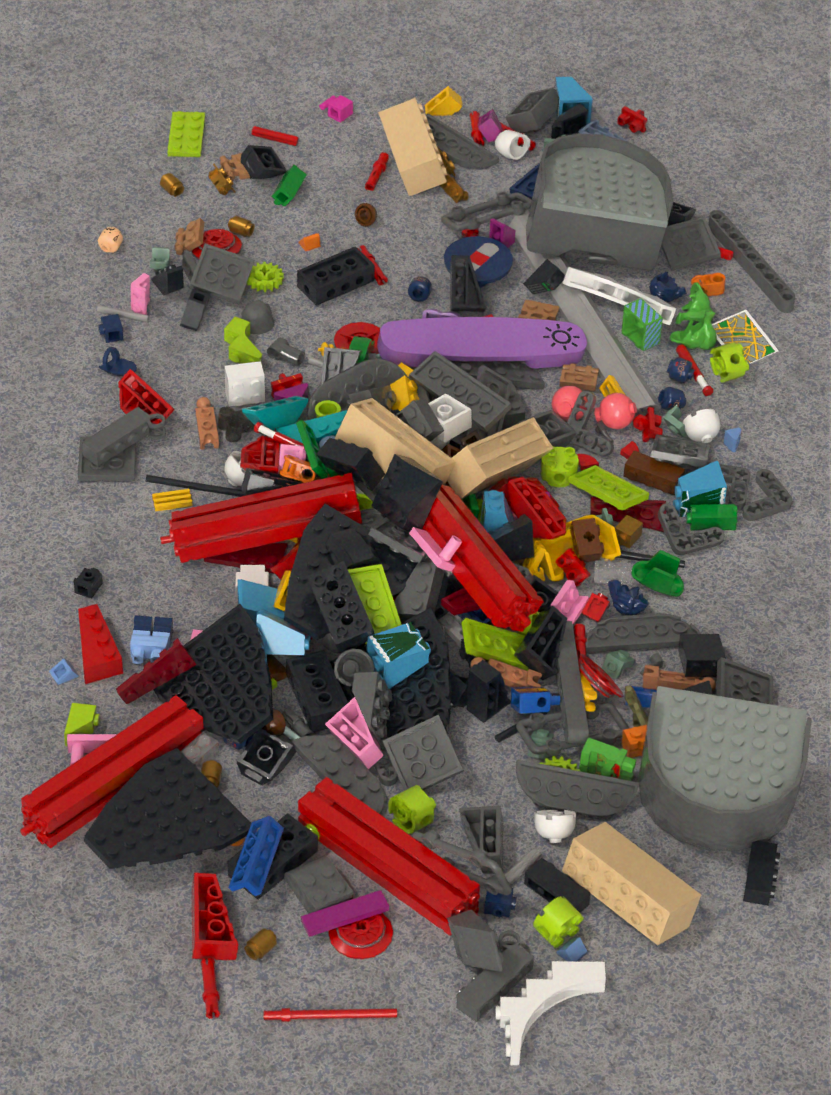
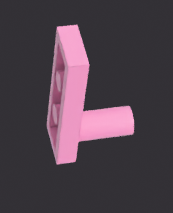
[409,527,462,572]
[67,734,117,765]

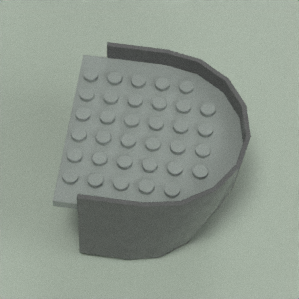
[526,133,673,270]
[638,686,812,851]

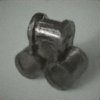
[218,406,255,443]

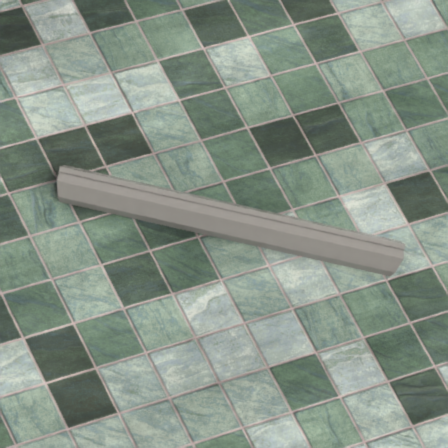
[509,212,661,415]

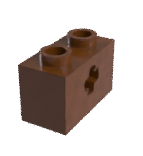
[570,518,604,562]

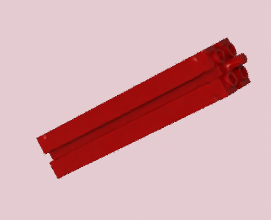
[160,473,362,563]
[422,485,544,632]
[20,695,204,849]
[298,777,480,936]

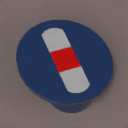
[444,236,513,289]

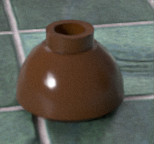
[355,203,377,227]
[262,708,286,736]

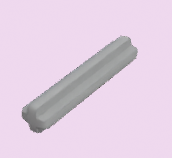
[504,848,542,885]

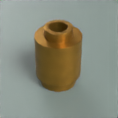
[160,173,184,197]
[228,216,255,237]
[201,760,222,788]
[244,928,277,960]

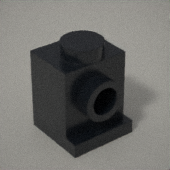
[73,568,103,599]

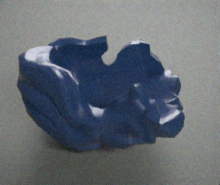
[649,271,687,303]
[608,580,649,616]

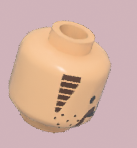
[98,227,123,253]

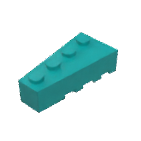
[276,410,347,445]

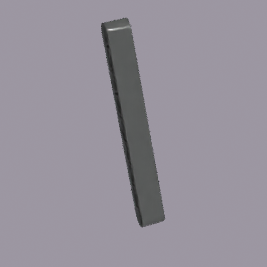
[708,210,795,313]
[555,621,589,745]

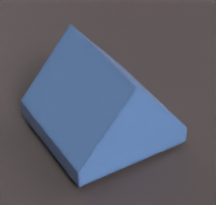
[724,427,742,452]
[556,937,587,962]

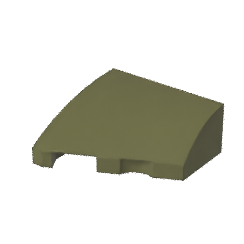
[625,685,648,727]

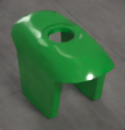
[631,550,684,597]

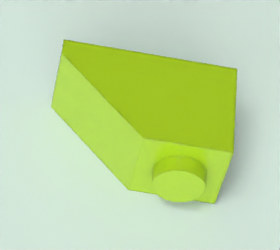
[64,703,100,746]

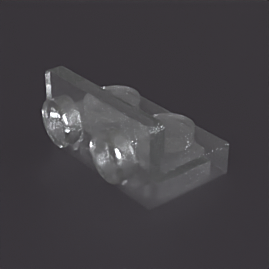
[594,559,634,588]

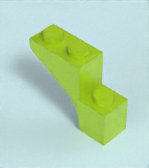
[224,316,262,365]

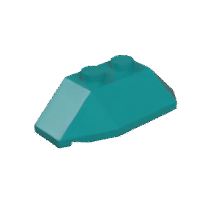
[242,396,309,431]

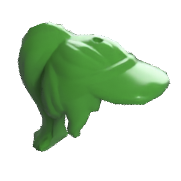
[675,282,714,324]
[670,311,717,350]

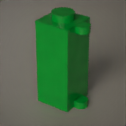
[271,164,307,206]
[686,504,738,531]

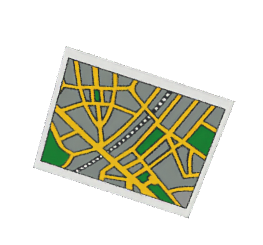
[712,310,778,364]

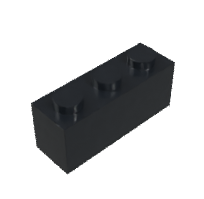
[743,841,781,906]
[524,858,590,913]

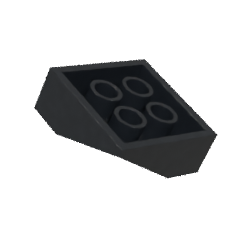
[371,454,443,531]

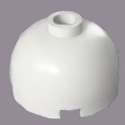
[683,409,721,443]
[224,451,246,487]
[534,810,576,843]

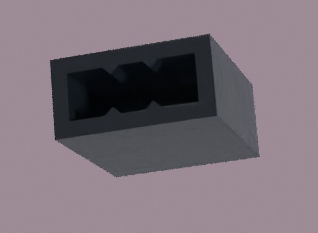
[678,634,726,677]

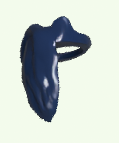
[99,346,137,376]

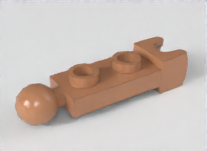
[195,397,219,450]
[471,657,542,687]
[642,665,716,691]

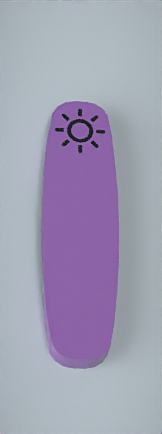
[377,317,587,368]

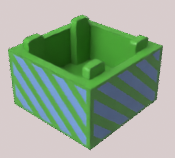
[622,298,663,351]

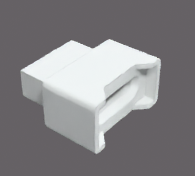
[235,565,269,597]

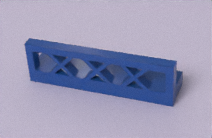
[228,816,284,896]

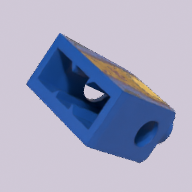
[511,687,560,713]

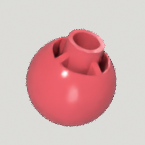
[551,386,588,422]
[594,393,637,429]

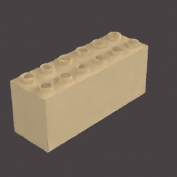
[378,98,448,196]
[335,398,456,486]
[447,417,554,499]
[562,822,701,945]

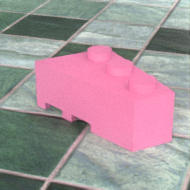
[325,697,384,769]

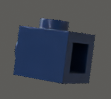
[98,314,123,343]
[484,888,517,917]

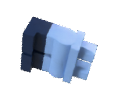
[130,615,173,664]

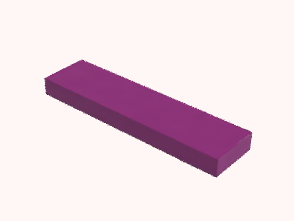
[301,890,389,937]

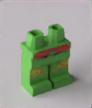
[579,737,636,781]

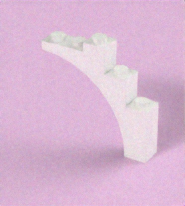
[563,267,676,325]
[495,961,606,1065]

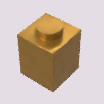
[615,515,643,548]

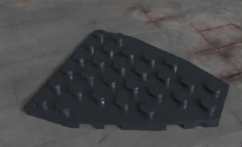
[284,504,423,640]
[153,604,273,744]
[330,608,452,738]
[84,748,251,869]

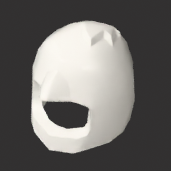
[495,130,530,160]

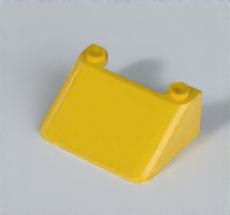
[533,515,621,582]

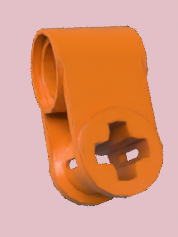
[691,273,726,296]
[279,455,316,483]

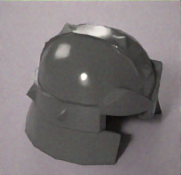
[241,300,274,335]
[334,649,374,686]

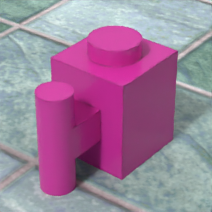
[319,95,353,123]

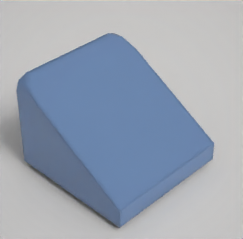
[49,658,79,685]

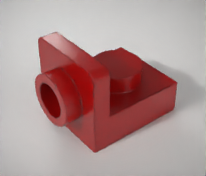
[581,593,610,622]

